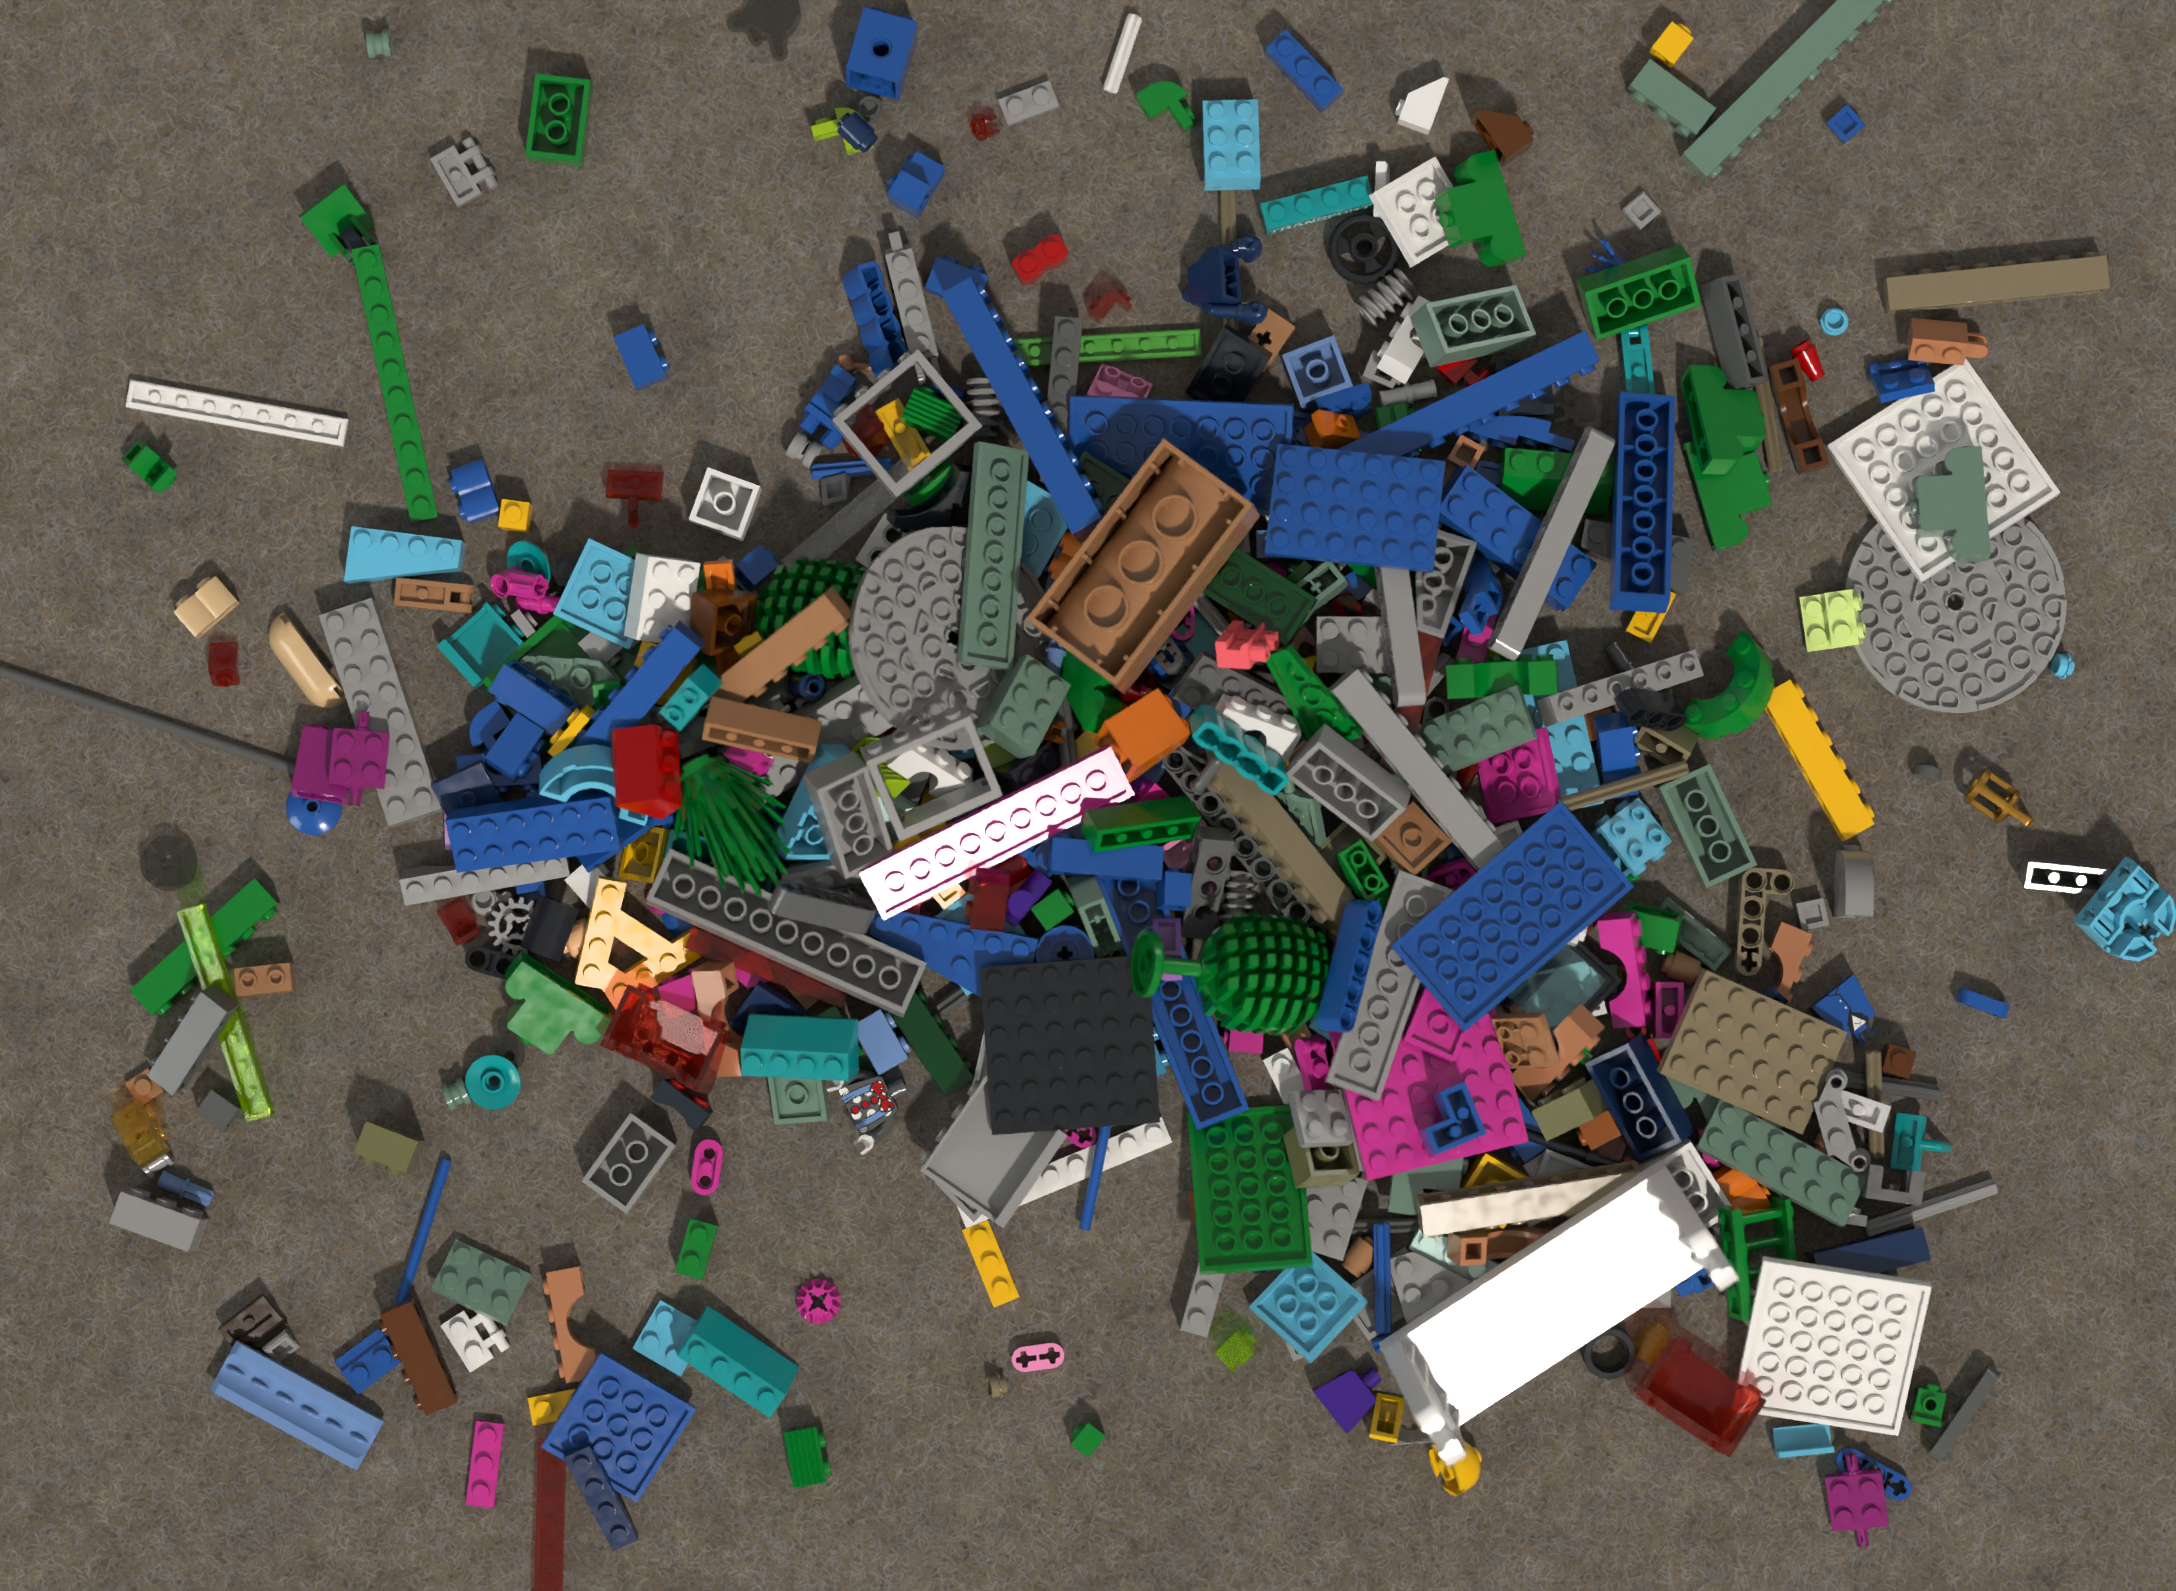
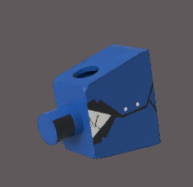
[1809,975,1876,1045]

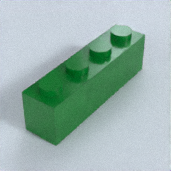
[1081,795,1201,853]

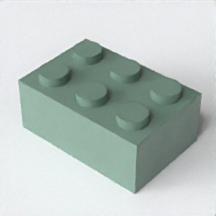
[975,654,1071,759]

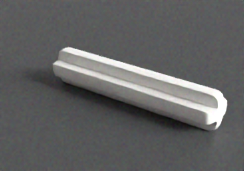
[1104,13,1142,94]

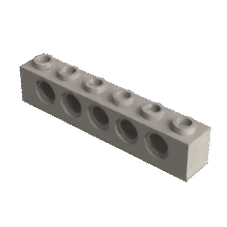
[1537,650,1704,727]

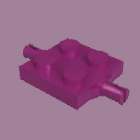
[328,711,390,807]
[1825,1452,1889,1547]

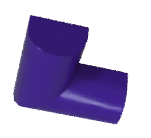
[1003,869,1052,927]

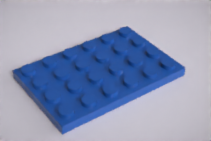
[1265,444,1445,573]

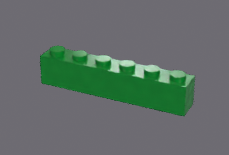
[129,878,281,1016]

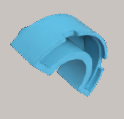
[539,744,648,826]

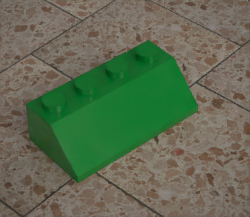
[1497,448,1615,517]

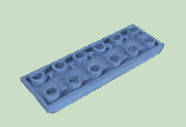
[210,1340,385,1470]

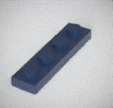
[563,1442,639,1551]

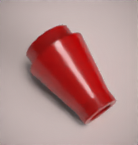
[1790,339,1825,382]

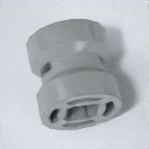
[785,431,823,469]

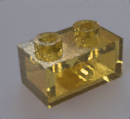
[110,1098,171,1168]

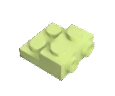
[1799,589,1867,652]

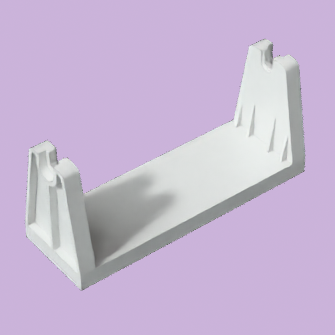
[1379,1159,1739,1467]

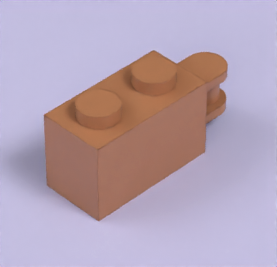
[1907,318,1988,365]

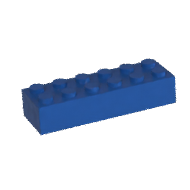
[1439,465,1597,611]
[445,789,626,873]

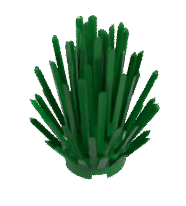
[674,752,791,897]

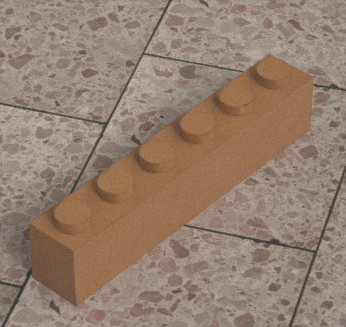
[709,587,851,704]

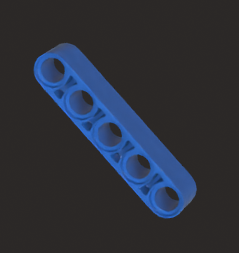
[1318,899,1382,1033]

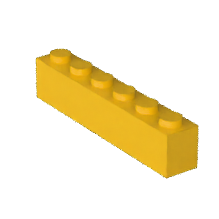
[1765,680,1875,842]

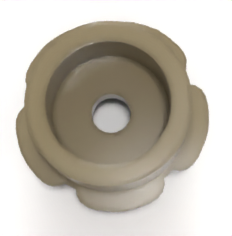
[986,1372,1007,1400]

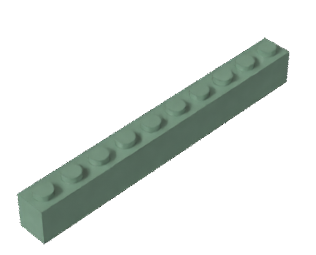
[1680,0,1893,181]

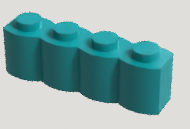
[1189,704,1289,795]

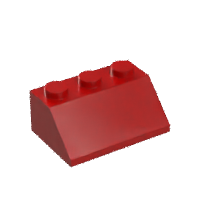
[612,724,682,819]

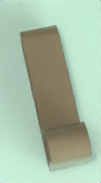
[1733,868,1795,977]

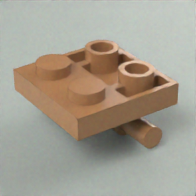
[1491,1004,1560,1068]

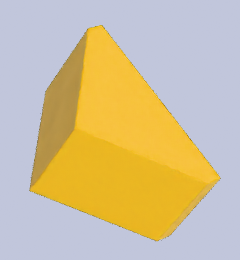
[1369,1393,1405,1443]

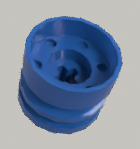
[1036,925,1094,962]

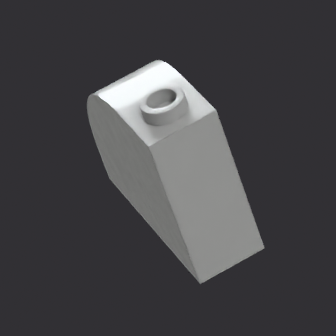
[1833,845,1874,919]

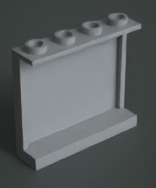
[919,1078,1067,1228]

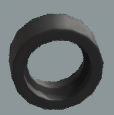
[1580,1325,1636,1380]

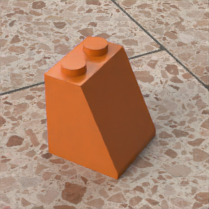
[1094,688,1191,783]

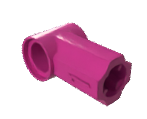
[490,566,548,600]

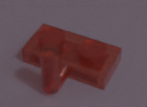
[606,469,664,528]

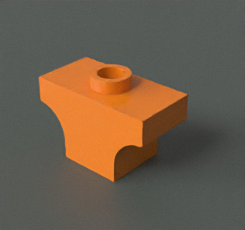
[1304,410,1361,450]

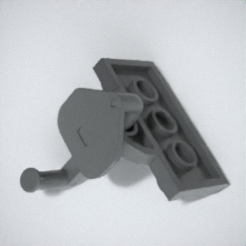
[1172,650,1291,795]

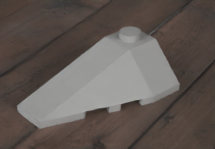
[1416,530,1477,638]

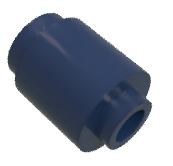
[837,112,878,153]
[788,672,825,701]

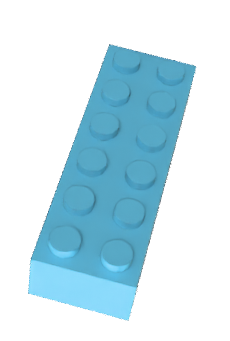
[1515,640,1604,811]

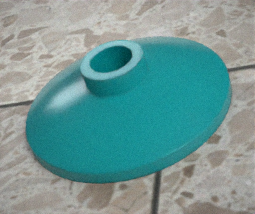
[507,541,551,585]
[465,1054,521,1110]

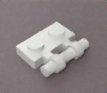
[440,1310,510,1373]

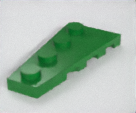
[1266,645,1364,741]

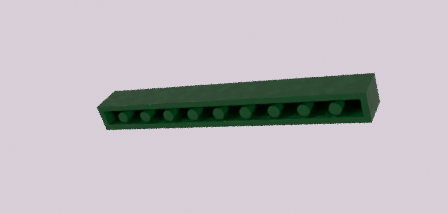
[788,859,975,1098]

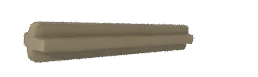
[1865,1049,1885,1159]

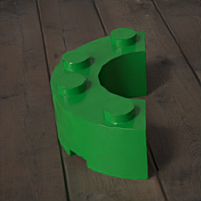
[1683,631,1775,740]
[1446,654,1559,699]

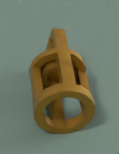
[1963,768,2034,827]

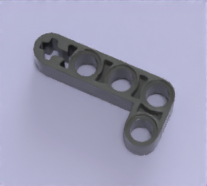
[767,880,877,935]

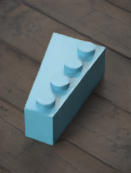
[344,526,465,584]
[772,744,851,860]

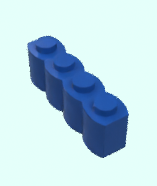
[842,261,908,377]

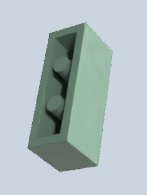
[1627,59,1716,139]

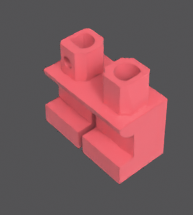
[1215,620,1279,669]

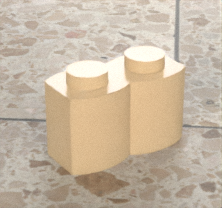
[173,576,240,639]

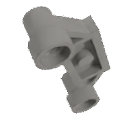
[1813,1067,1871,1172]

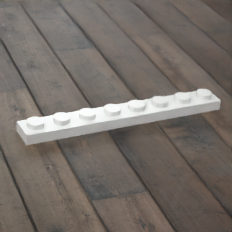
[957,1117,1172,1228]

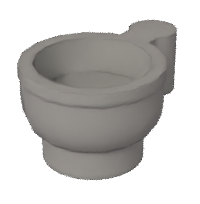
[470,889,514,916]

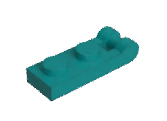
[1619,324,1655,394]

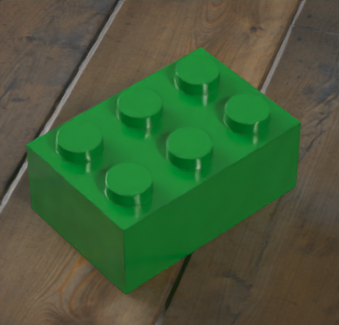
[525,73,594,168]

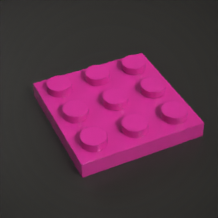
[1477,727,1561,824]

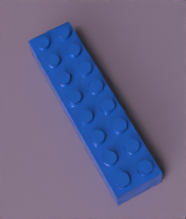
[1609,392,1675,613]

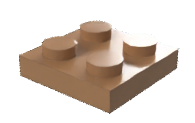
[1373,802,1452,876]

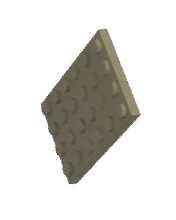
[1656,968,1848,1134]

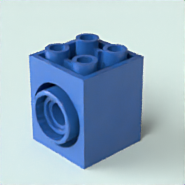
[846,7,917,101]

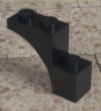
[886,463,972,533]
[972,741,1061,810]

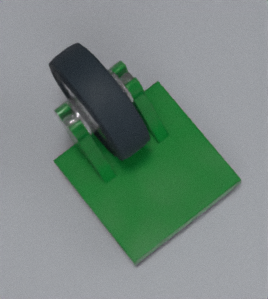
[299,182,376,266]

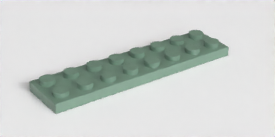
[957,441,1029,671]

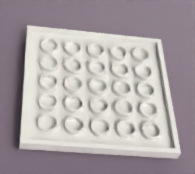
[1826,358,2060,584]
[1732,1256,1932,1436]

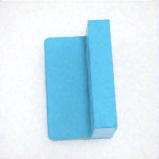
[1772,1423,1835,1458]

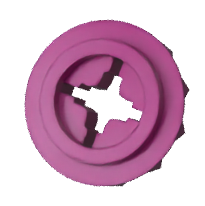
[796,1279,841,1324]

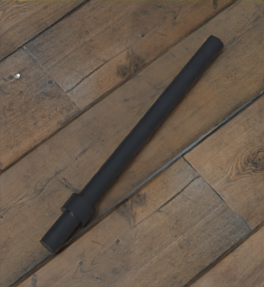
[1526,1128,1620,1167]

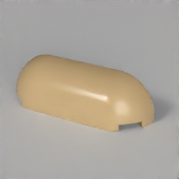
[268,611,347,708]

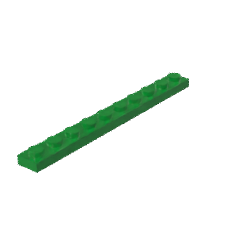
[351,244,439,522]

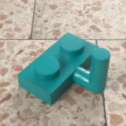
[1890,1113,1952,1171]

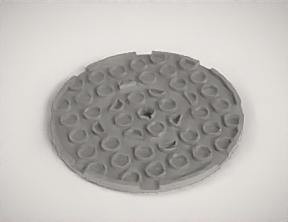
[1844,518,2067,714]
[849,526,1050,750]

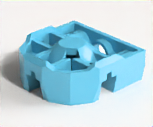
[2073,856,2176,962]

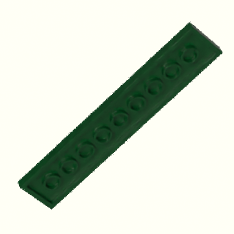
[1079,451,1318,646]

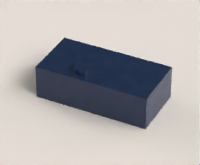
[1585,1033,1695,1162]
[1806,1226,1931,1276]

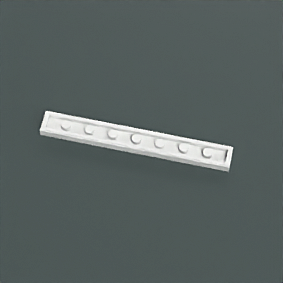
[125,379,349,447]

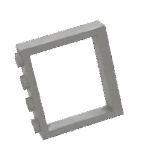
[832,349,982,500]
[859,703,1003,841]

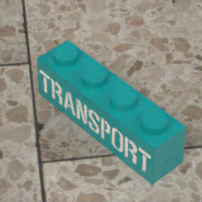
[1259,176,1374,235]

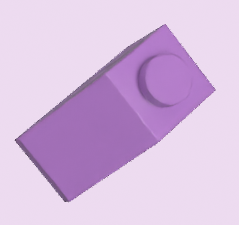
[1153,918,1182,981]

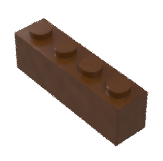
[378,1296,458,1416]

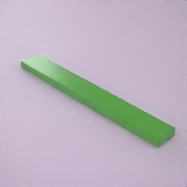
[981,329,1202,369]

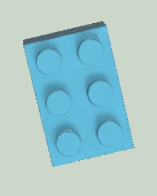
[1202,99,1261,191]

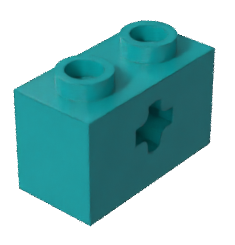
[659,664,724,731]

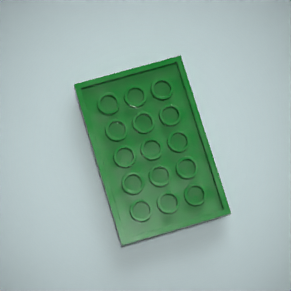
[1187,1105,1313,1275]

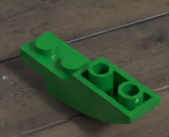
[1337,839,1390,915]

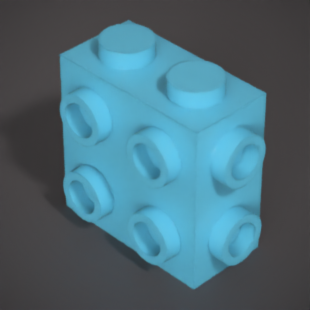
[1590,797,1672,877]

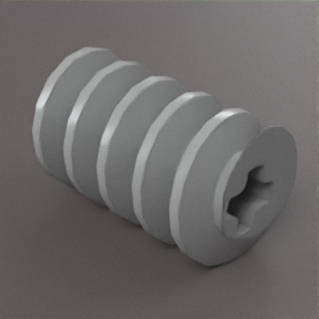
[1354,268,1416,328]
[963,378,1000,437]
[1218,870,1258,925]

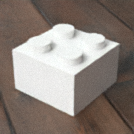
[689,467,762,541]

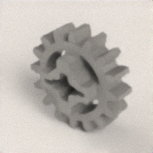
[488,895,535,957]

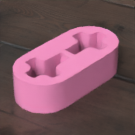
[1012,1342,1064,1372]

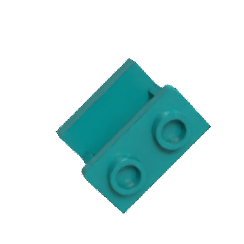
[437,602,525,689]

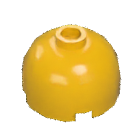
[1429,1440,1482,1496]

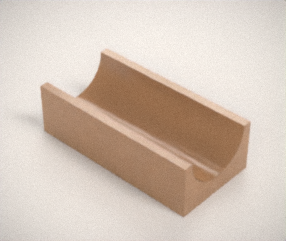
[1027,438,1260,695]

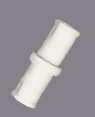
[1379,379,1437,407]

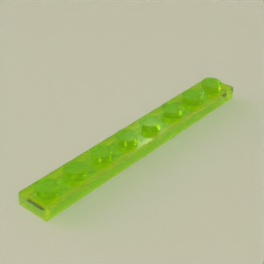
[176,903,275,1122]

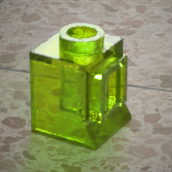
[1214,1329,1258,1373]

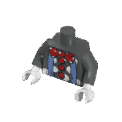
[827,1069,909,1155]

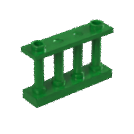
[1718,1195,1797,1321]

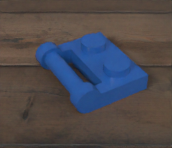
[1867,358,1935,403]

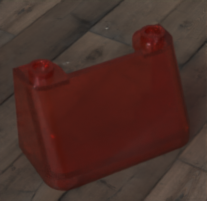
[600,983,730,1095]
[1630,1336,1766,1457]

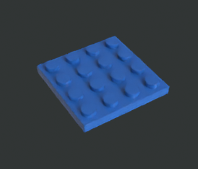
[541,1351,696,1503]

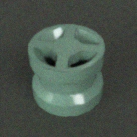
[366,29,392,58]
[441,1077,472,1111]

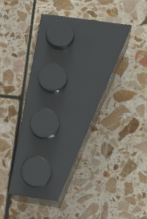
[1578,519,1695,597]

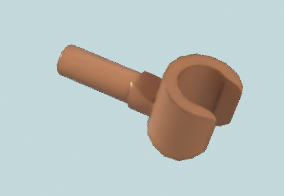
[838,354,872,372]

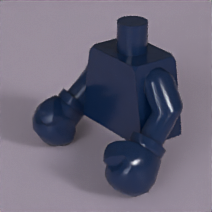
[1181,235,1268,325]

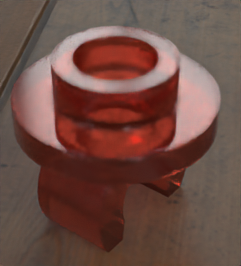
[970,113,1000,141]

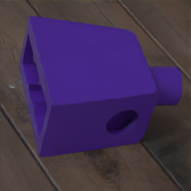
[1312,1367,1382,1434]

